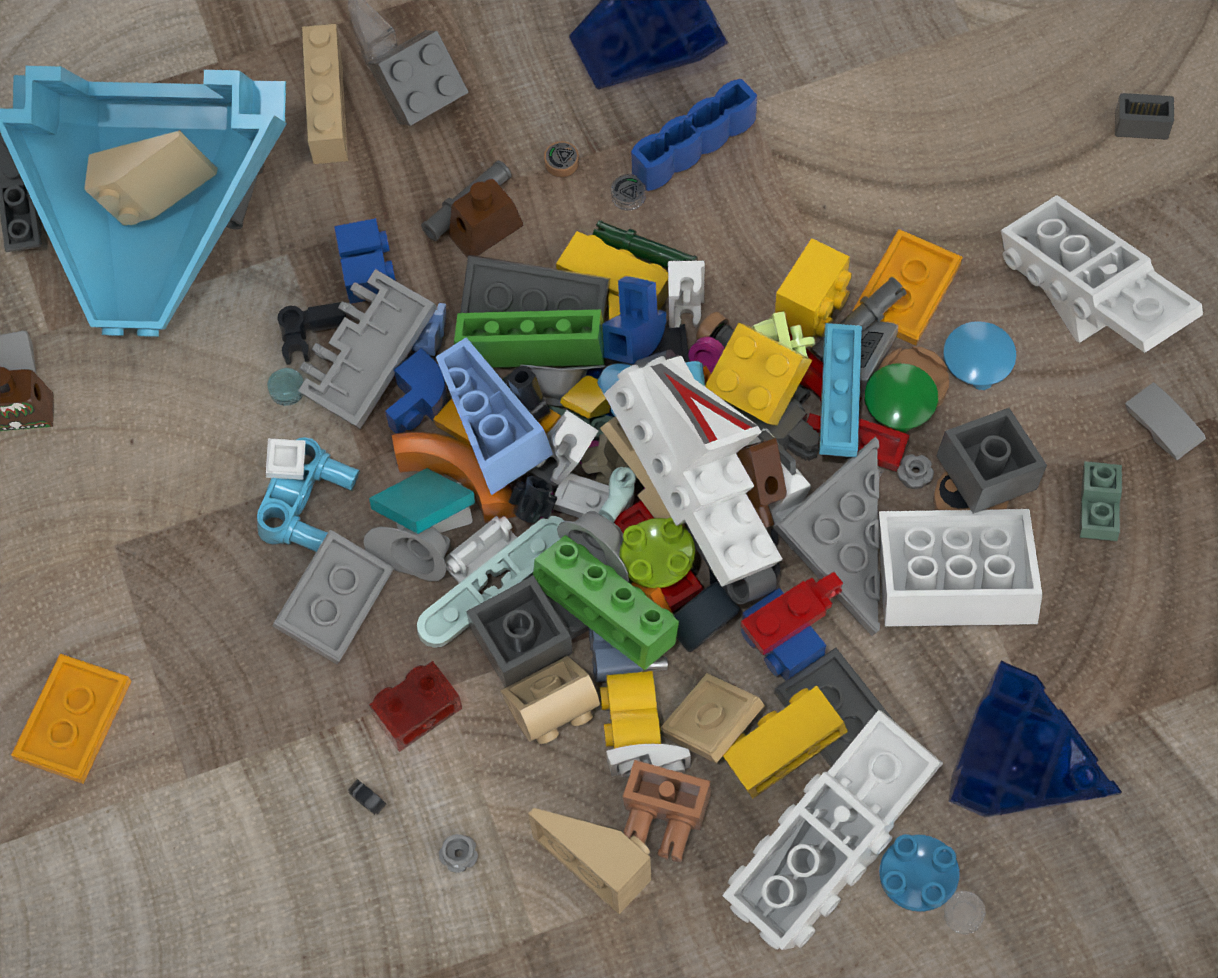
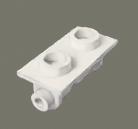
[444,516,517,583]

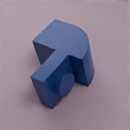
[602,276,667,365]
[385,348,448,433]

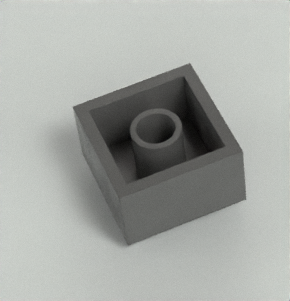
[367,30,469,126]
[936,408,1047,514]
[466,576,573,688]

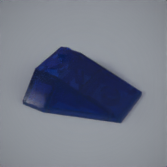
[569,0,728,90]

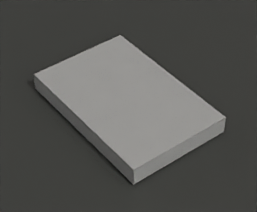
[272,530,394,664]

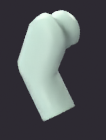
[599,467,636,522]

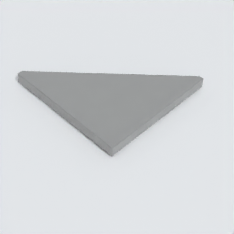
[774,437,880,636]

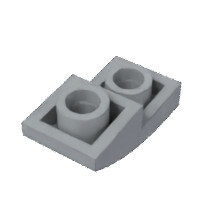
[1125,382,1206,460]

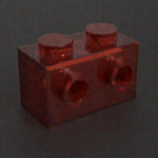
[369,661,462,752]

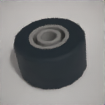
[673,582,740,652]

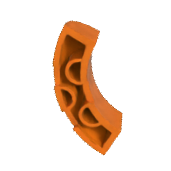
[392,432,517,523]

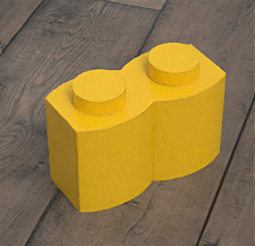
[600,671,661,749]

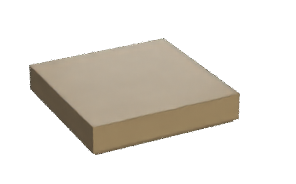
[660,673,765,763]

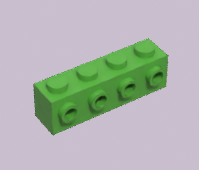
[454,309,605,367]
[533,535,679,670]

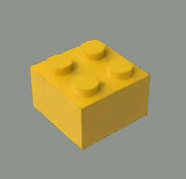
[775,238,852,347]
[705,323,812,425]

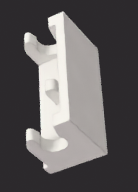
[668,261,705,328]
[537,410,598,485]

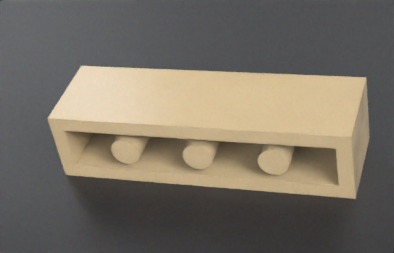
[302,24,348,164]

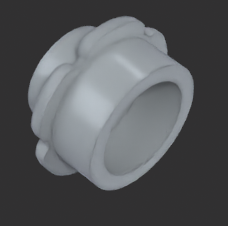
[897,454,934,489]
[439,834,478,873]

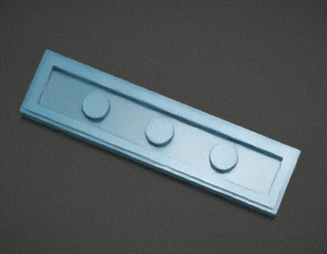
[819,323,862,457]

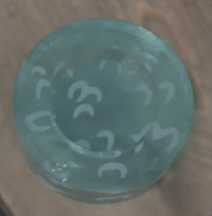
[267,368,304,406]

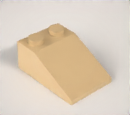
[84,130,217,226]
[528,808,651,914]

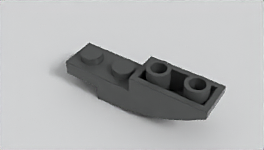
[0,133,42,252]

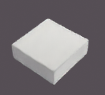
[266,438,306,480]

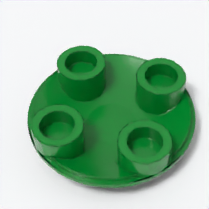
[864,363,938,433]

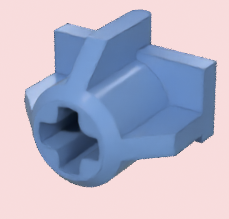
[411,303,446,356]

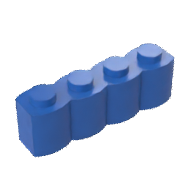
[631,79,757,191]

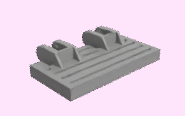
[298,269,437,429]

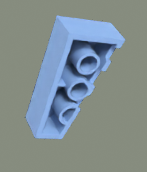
[436,338,553,495]

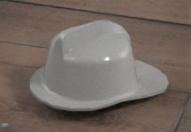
[520,365,607,406]
[557,511,629,582]
[363,526,450,581]

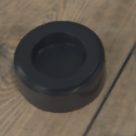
[348,779,386,815]

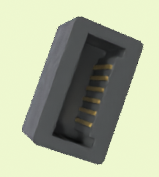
[1115,93,1174,140]

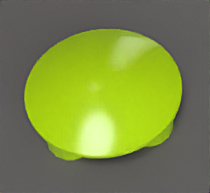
[619,518,695,588]

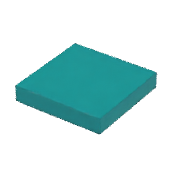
[369,468,475,534]

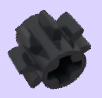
[508,476,557,523]

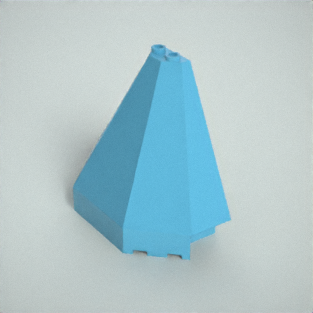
[0,66,287,337]

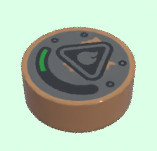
[544,141,579,177]
[696,312,729,340]

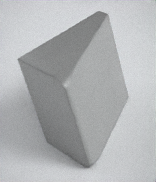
[0,331,36,373]

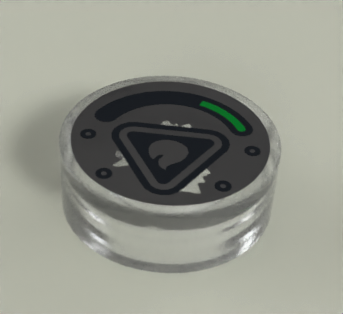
[611,174,646,210]

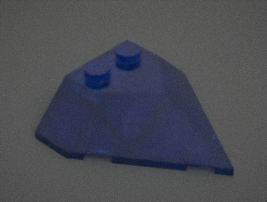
[948,661,1122,818]

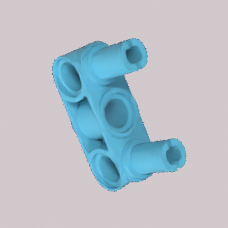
[257,437,359,552]

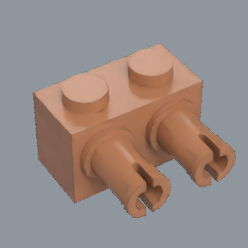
[623,760,711,862]

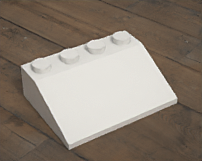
[879,509,1042,626]

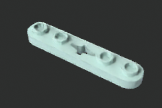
[417,516,564,648]

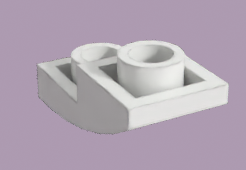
[606,744,691,777]

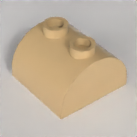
[501,656,600,744]

